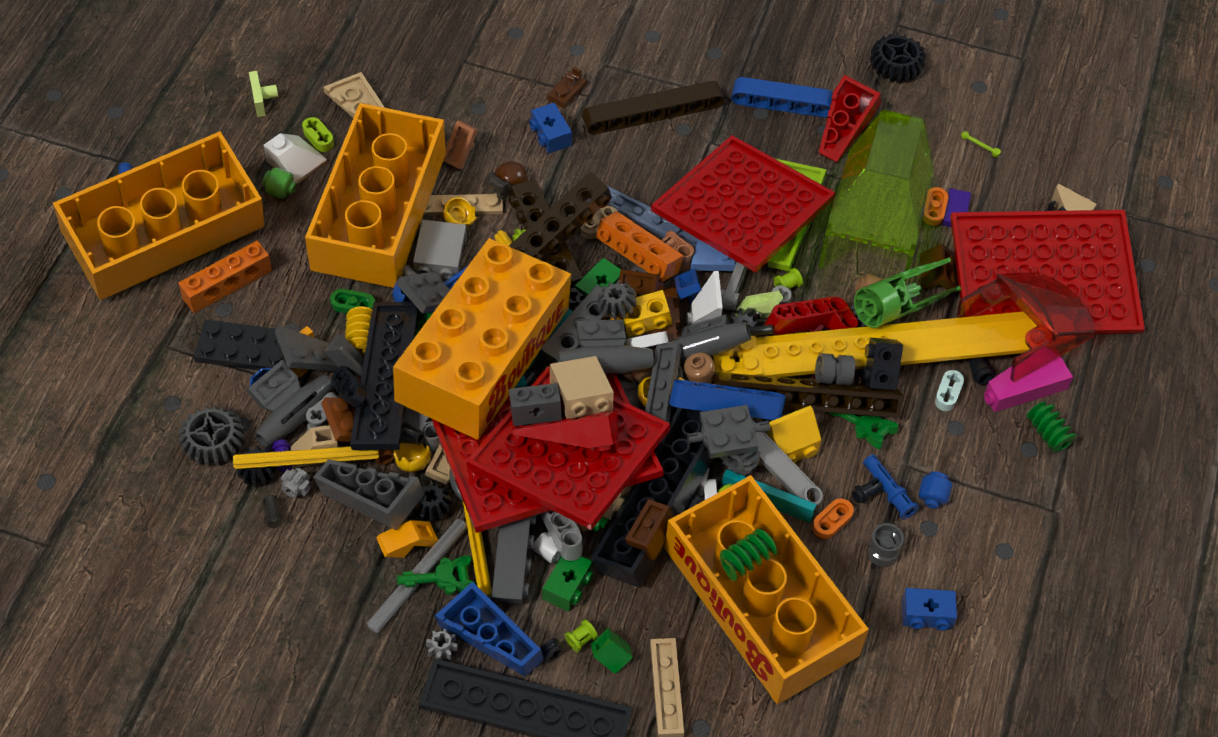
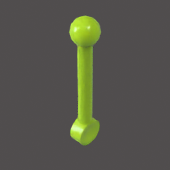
[961,131,1001,157]

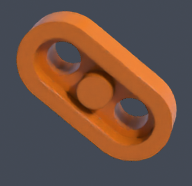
[922,187,948,226]
[813,499,854,539]

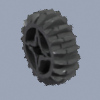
[179,405,244,466]

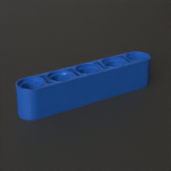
[731,77,833,117]
[669,379,786,420]

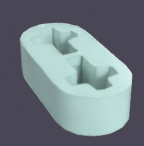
[935,370,964,411]

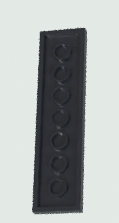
[350,302,420,450]
[419,658,633,737]

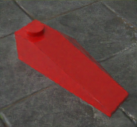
[819,75,881,163]
[512,410,618,451]

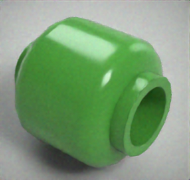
[262,168,297,199]

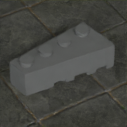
[313,459,425,530]
[492,515,537,605]

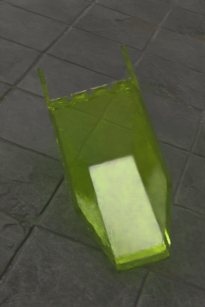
[818,109,933,284]

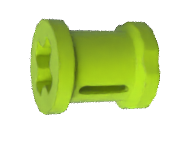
[773,268,803,289]
[564,619,598,653]

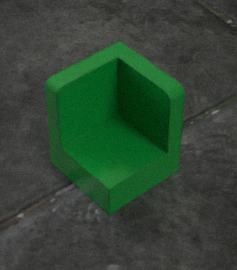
[591,627,633,673]

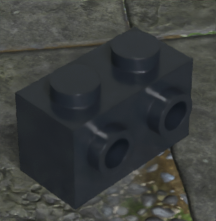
[861,337,903,390]

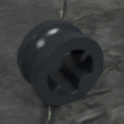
[540,638,564,663]

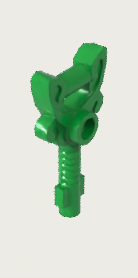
[828,412,899,450]
[396,555,477,595]

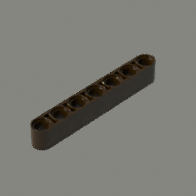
[581,81,725,135]

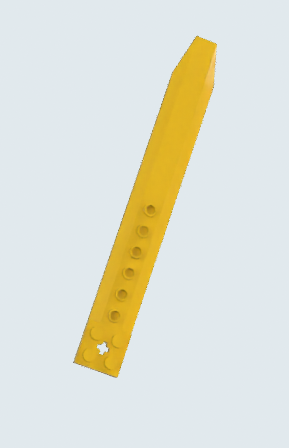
[711,312,1074,377]

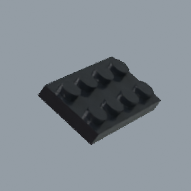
[194,319,287,370]

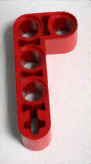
[765,297,858,335]

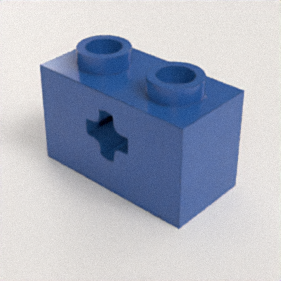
[529,103,572,154]
[902,588,957,631]

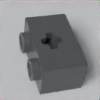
[509,383,562,426]

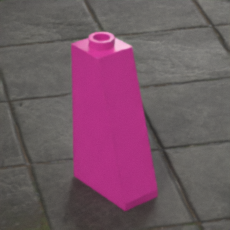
[984,344,1073,413]

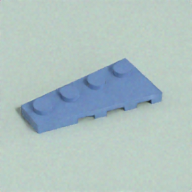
[690,239,735,271]

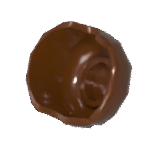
[494,161,528,194]

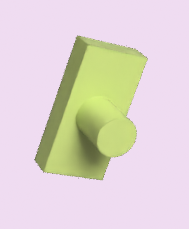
[249,71,278,117]
[736,290,784,324]

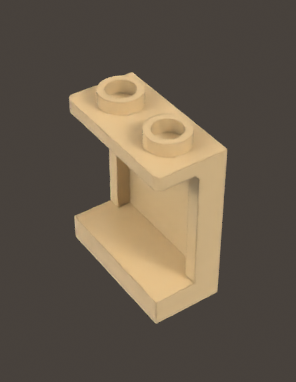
[550,356,614,419]

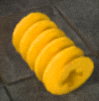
[345,306,372,357]

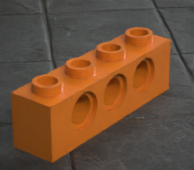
[596,211,684,282]
[178,241,272,313]

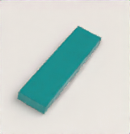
[721,469,816,523]

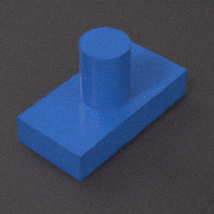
[674,268,701,305]

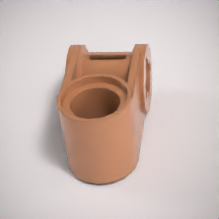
[661,231,694,271]

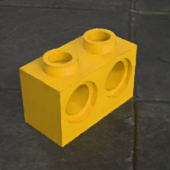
[622,290,672,337]

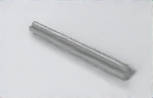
[367,518,467,633]

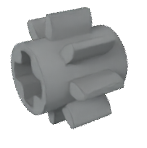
[280,468,311,498]
[426,629,458,660]

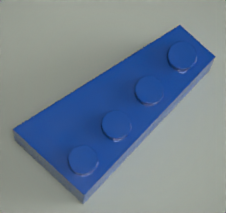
[435,582,544,677]

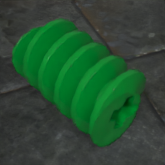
[1026,401,1077,453]
[720,529,777,581]

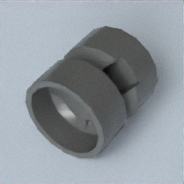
[815,353,855,386]
[867,523,904,567]

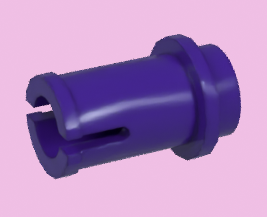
[272,439,293,472]

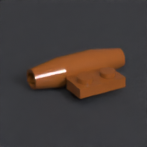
[321,378,394,465]

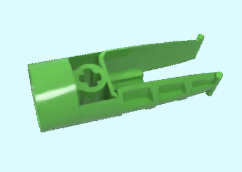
[854,258,961,328]

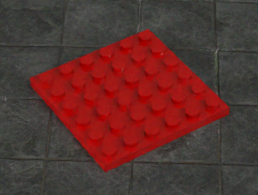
[651,135,836,273]
[466,366,670,530]

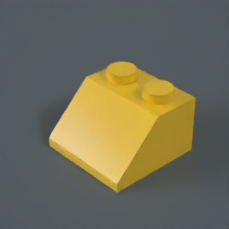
[766,405,821,463]

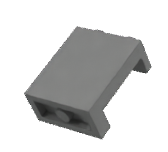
[413,220,467,280]

